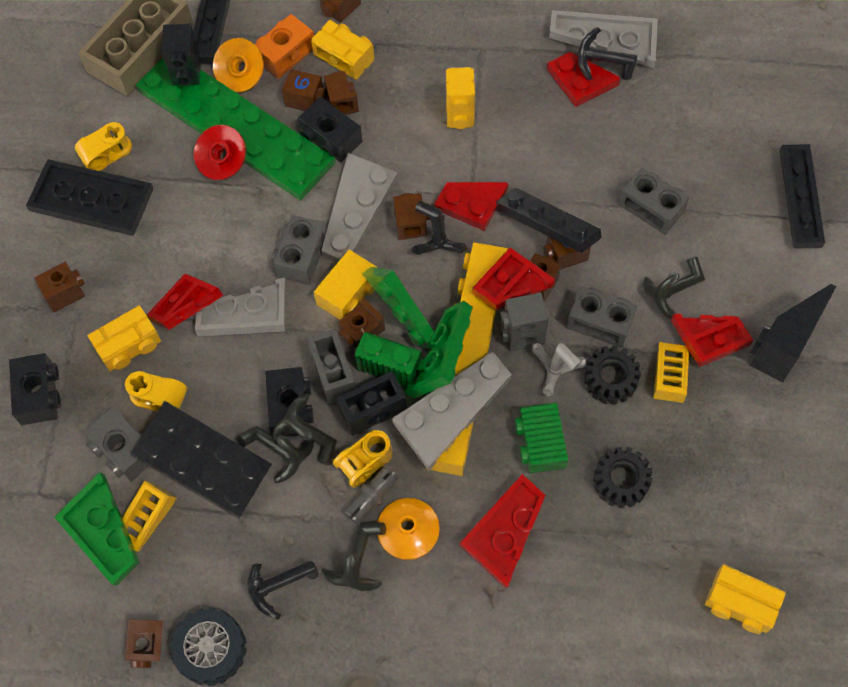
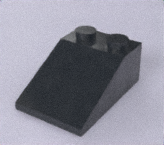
[750,284,837,383]

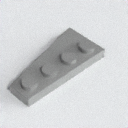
[549,10,658,68]
[321,153,398,263]
[392,352,512,471]

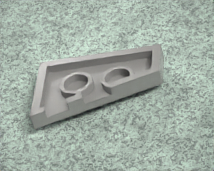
[195,277,286,337]

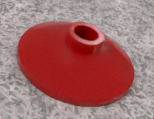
[194,125,246,180]

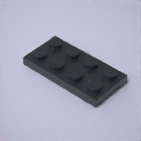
[26,159,153,236]
[131,401,272,519]

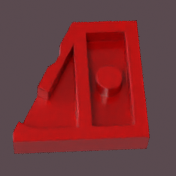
[547,52,620,107]
[434,182,509,231]
[472,247,555,310]
[147,273,223,330]
[671,314,754,367]

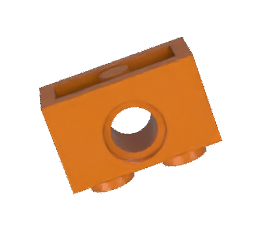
[255,14,314,79]

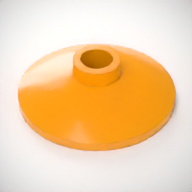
[213,38,264,93]
[377,498,440,560]

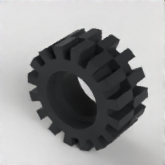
[584,345,641,405]
[593,447,653,508]

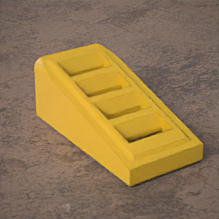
[653,342,689,403]
[122,481,177,552]

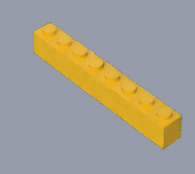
[426,242,508,476]

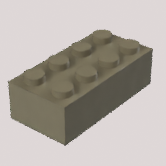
[78,0,193,96]

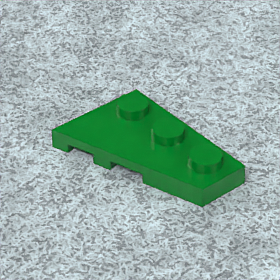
[362,267,434,350]
[404,301,473,399]
[54,472,140,586]

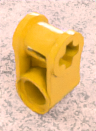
[75,122,132,171]
[125,371,188,412]
[333,430,393,488]

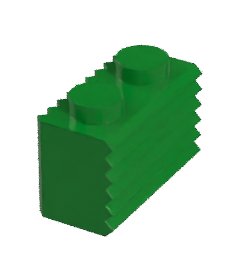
[355,332,422,387]
[515,402,568,474]

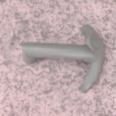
[532,342,588,396]

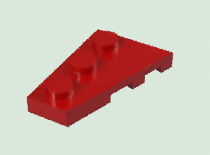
[458,474,546,588]

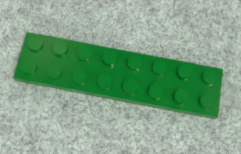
[135,58,336,201]

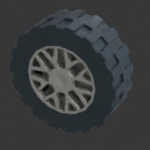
[170,608,247,686]

